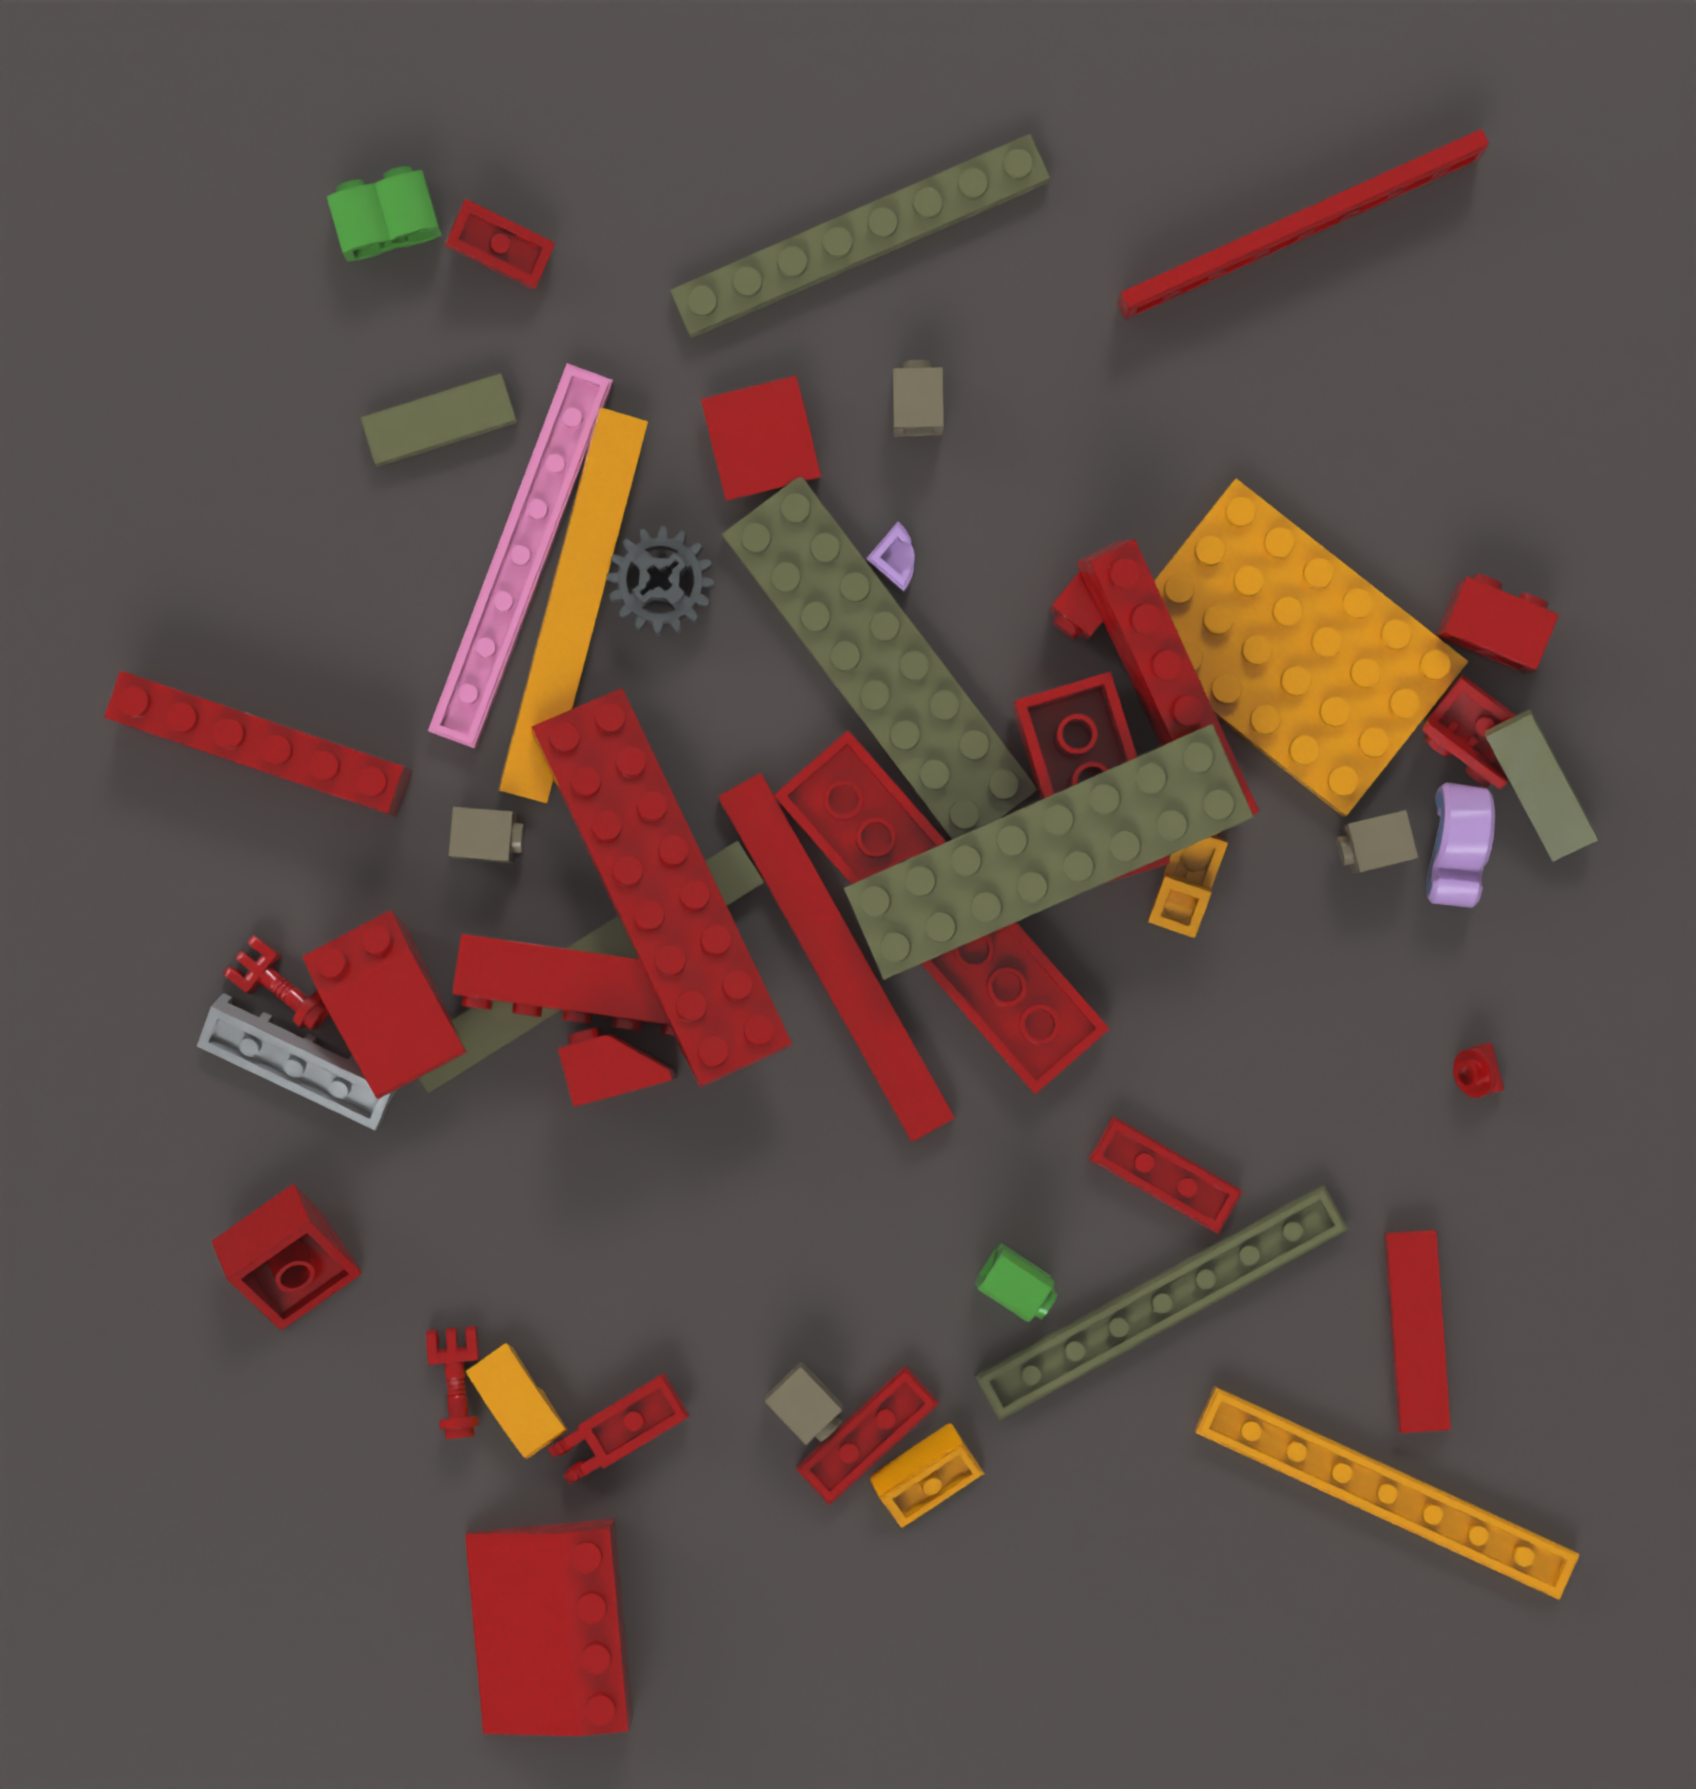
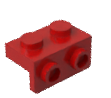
[1422,674,1517,790]

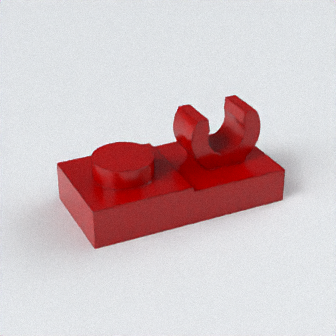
[444,199,555,290]

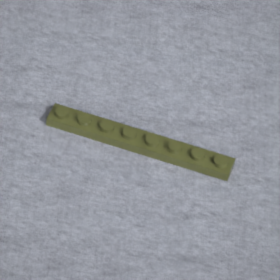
[670,134,1050,338]

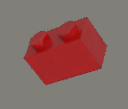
[1436,574,1559,675]

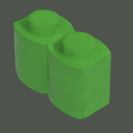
[326,166,442,262]
[974,1243,1058,1322]

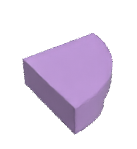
[866,522,915,593]

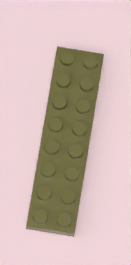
[722,477,1038,840]
[844,724,1254,980]

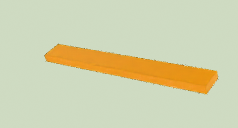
[498,407,648,803]
[1194,1386,1580,1600]

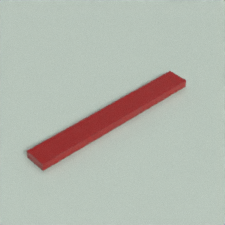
[1117,129,1489,319]
[718,773,955,1142]

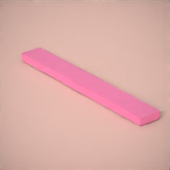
[428,363,614,749]

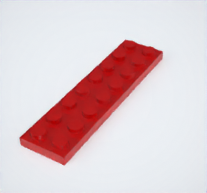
[531,688,792,1088]
[774,730,1110,1095]

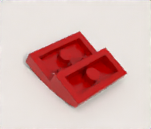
[700,375,821,501]

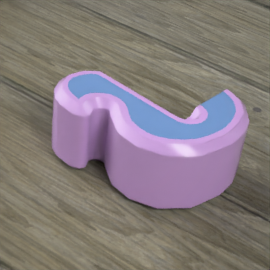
[1426,782,1495,908]

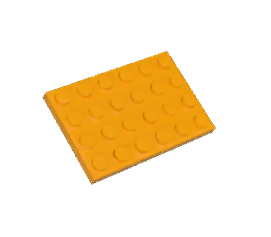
[1154,478,1469,817]

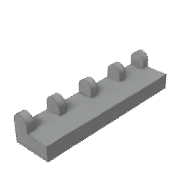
[197,993,398,1131]

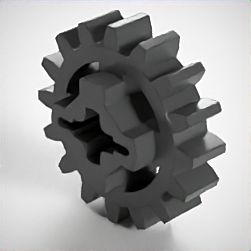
[606,526,715,636]

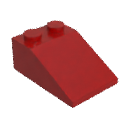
[302,910,467,1099]

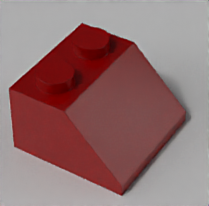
[558,1027,678,1107]
[211,1184,362,1331]

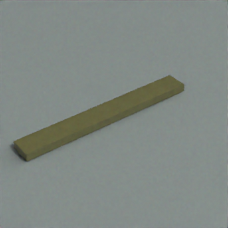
[419,841,764,1093]
[975,1185,1348,1421]

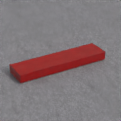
[1384,1229,1451,1433]

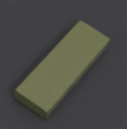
[360,373,518,467]
[1485,709,1598,861]

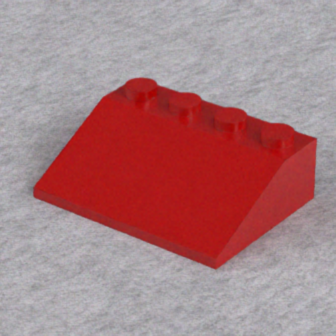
[465,1518,633,1736]

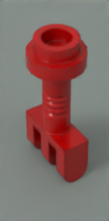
[223,934,329,1031]
[426,1325,480,1440]

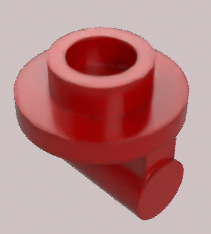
[1453,1042,1505,1098]

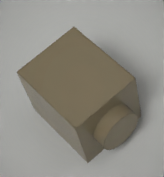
[892,360,944,437]
[448,806,525,863]
[1336,810,1418,874]
[764,1361,842,1445]

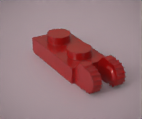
[547,1372,690,1484]

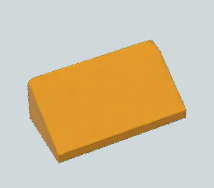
[869,1423,985,1528]

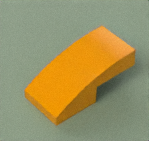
[1148,835,1228,938]
[466,1343,568,1459]

